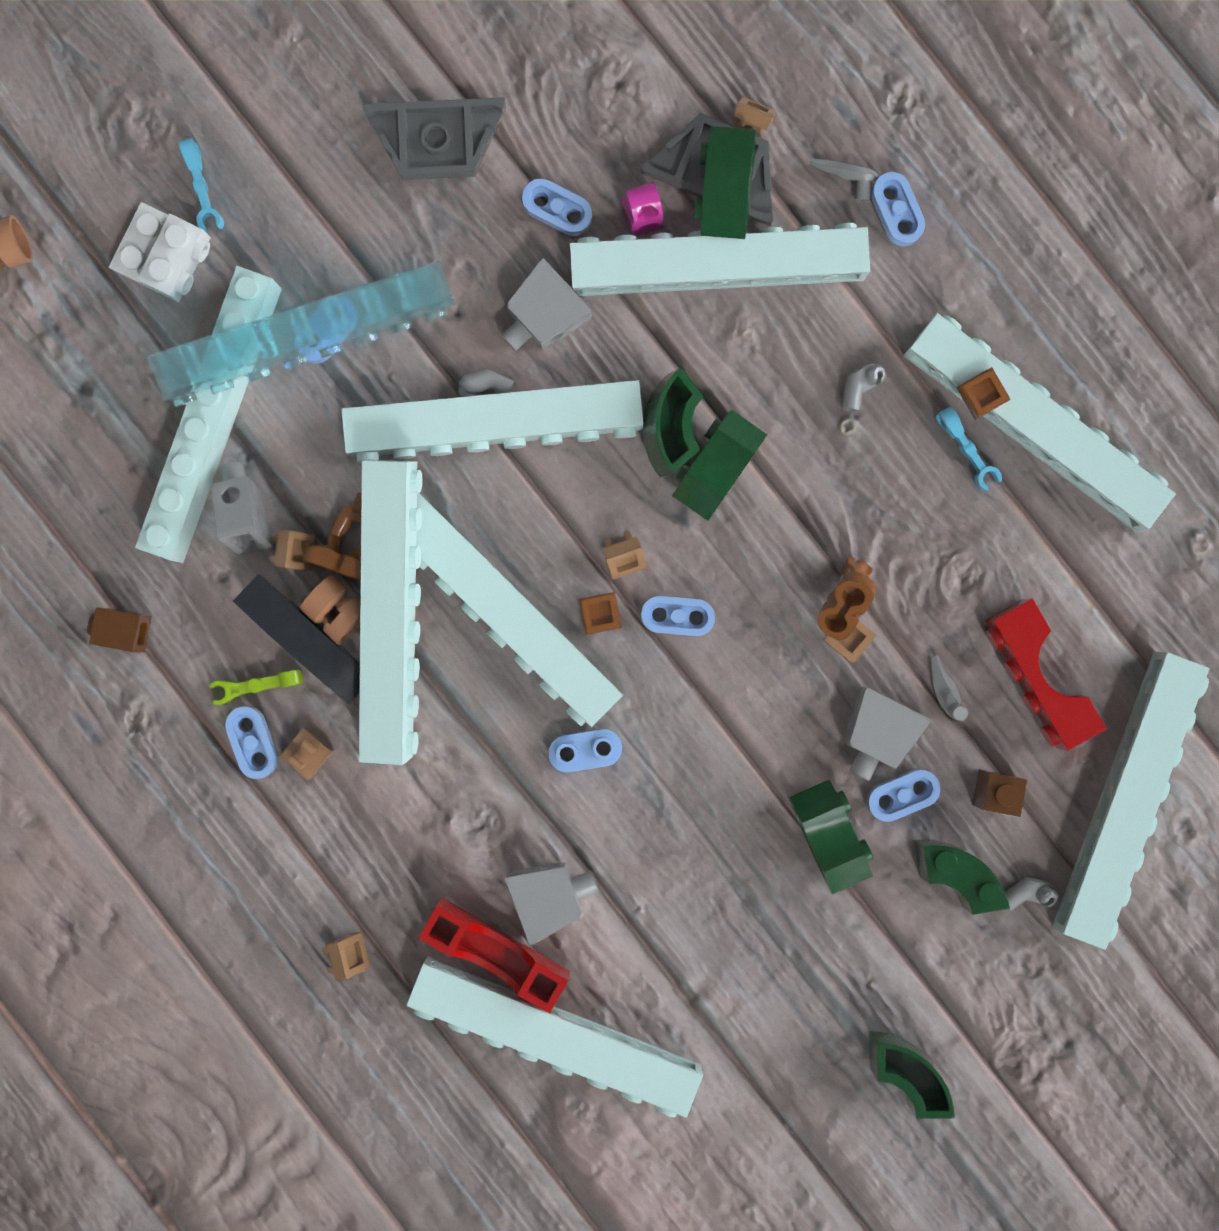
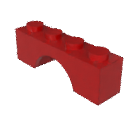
[985,598,1107,751]
[418,897,570,1014]

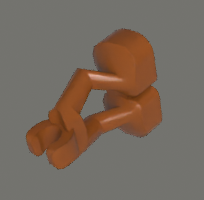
[303,493,362,582]
[818,556,877,640]

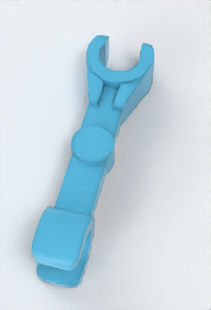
[179,138,224,233]
[935,407,1002,491]

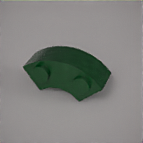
[694,127,756,239]
[643,367,704,477]
[672,410,768,521]
[789,780,874,894]
[914,839,1010,915]
[869,1031,955,1119]

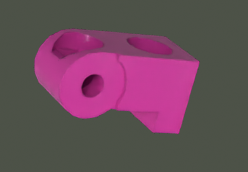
[621,182,663,236]

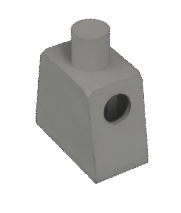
[501,258,592,351]
[210,462,274,555]
[844,687,931,781]
[505,862,599,946]

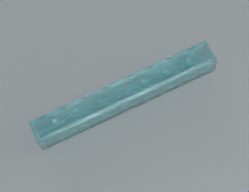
[147,261,455,407]

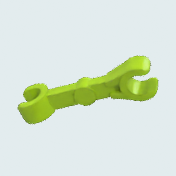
[209,670,303,705]

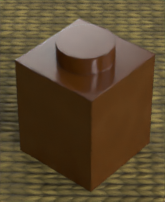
[87,607,152,652]
[972,769,1027,817]

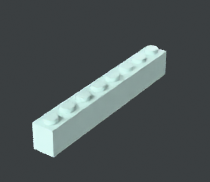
[570,223,870,296]
[135,266,282,563]
[903,313,1176,532]
[342,380,643,463]
[359,460,422,765]
[416,493,623,727]
[1052,652,1210,950]
[407,956,703,1118]

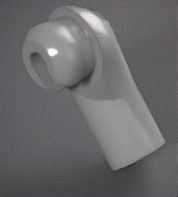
[841,363,886,412]
[458,369,514,397]
[1005,877,1058,912]

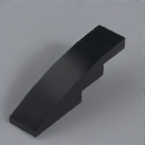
[233,574,360,704]

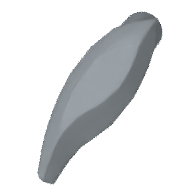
[810,159,880,201]
[931,655,968,722]

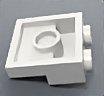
[109,202,211,303]

